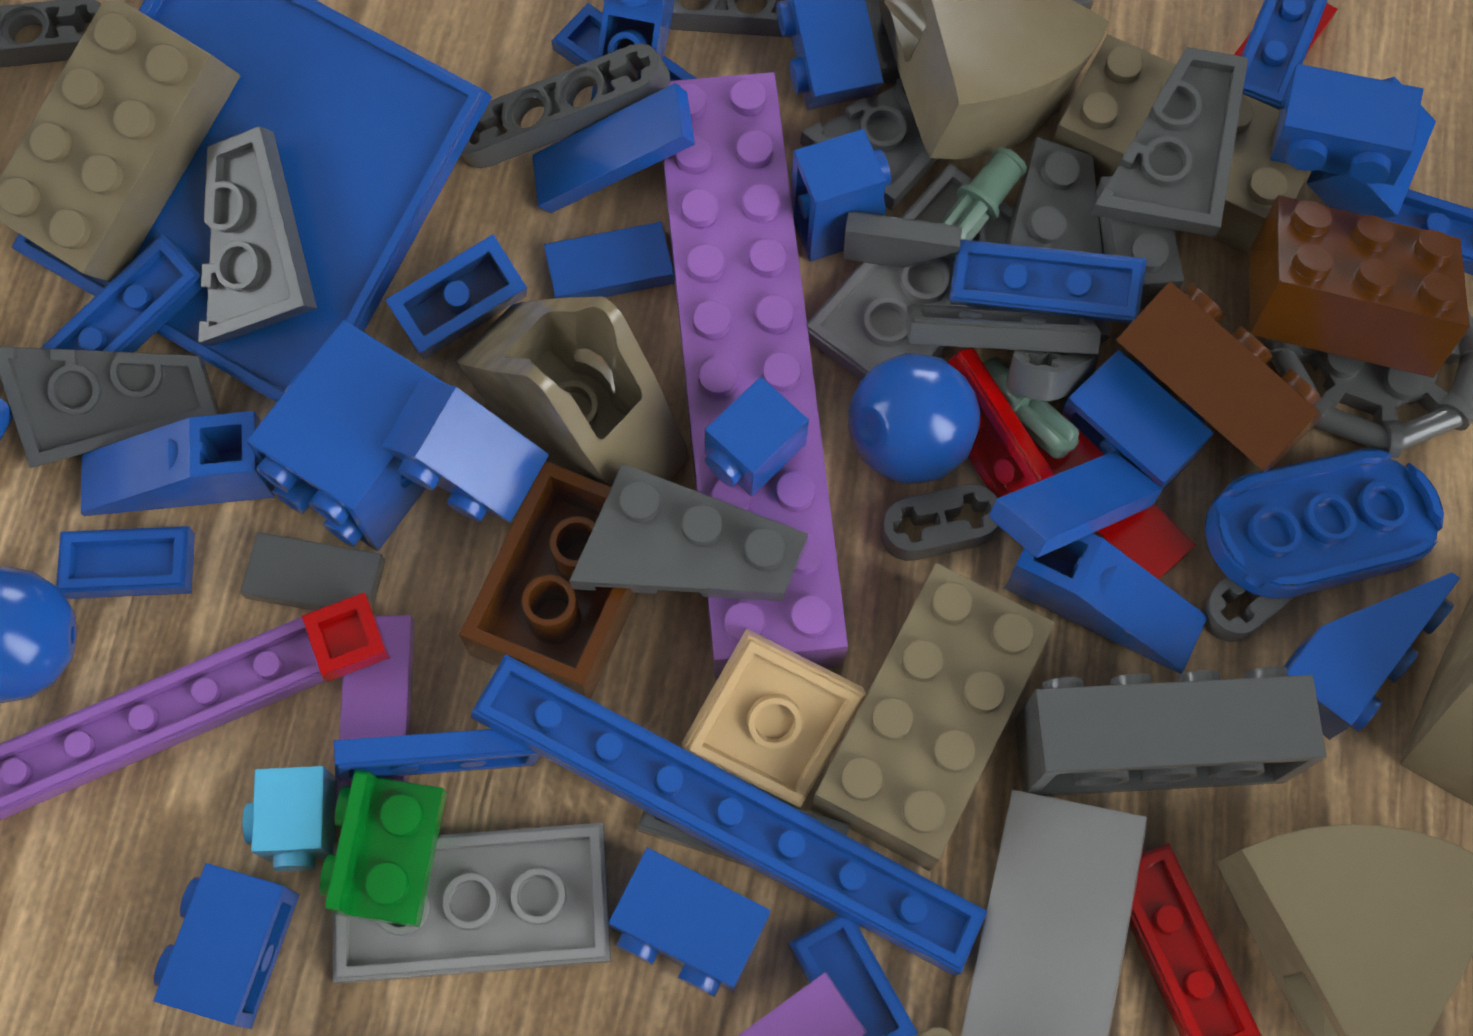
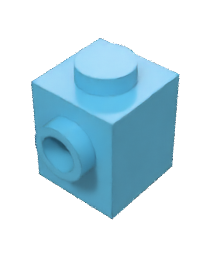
[242,766,337,872]

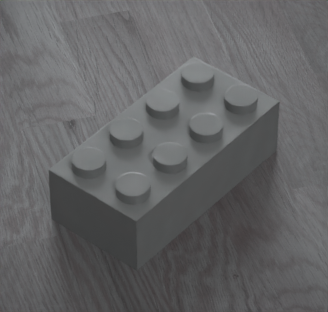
[1014,666,1327,796]

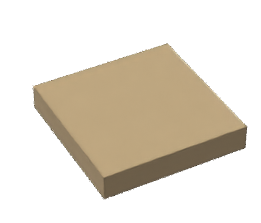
[682,628,866,808]

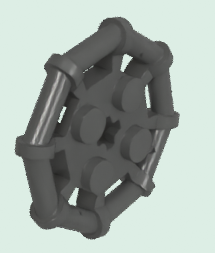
[1263,311,1473,458]

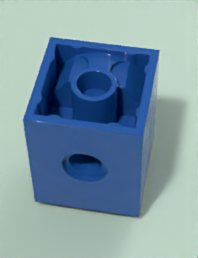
[246,320,446,551]

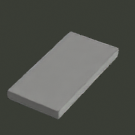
[807,163,1014,381]
[961,790,1148,1036]
[333,823,611,984]

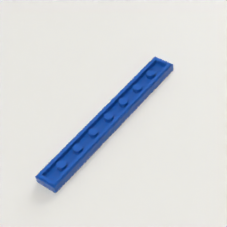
[471,654,988,976]

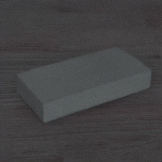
[240,532,386,611]

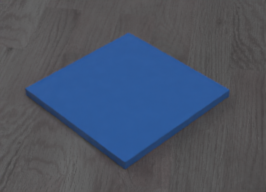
[11,0,492,402]

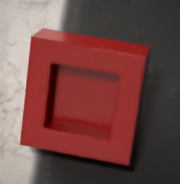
[302,592,390,682]

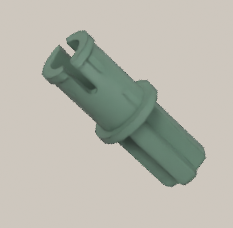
[940,147,1027,259]
[983,357,1079,459]

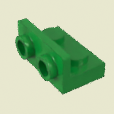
[319,769,447,928]

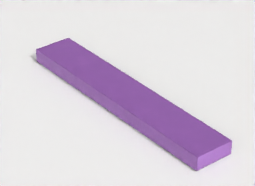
[0,617,326,820]

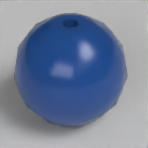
[848,353,980,484]
[0,566,77,703]

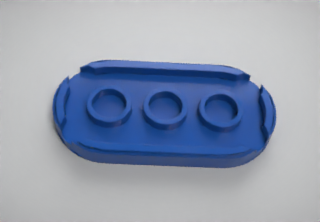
[1205,448,1444,599]

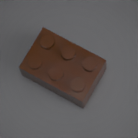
[1250,195,1470,378]
[1116,281,1322,472]
[459,461,639,699]

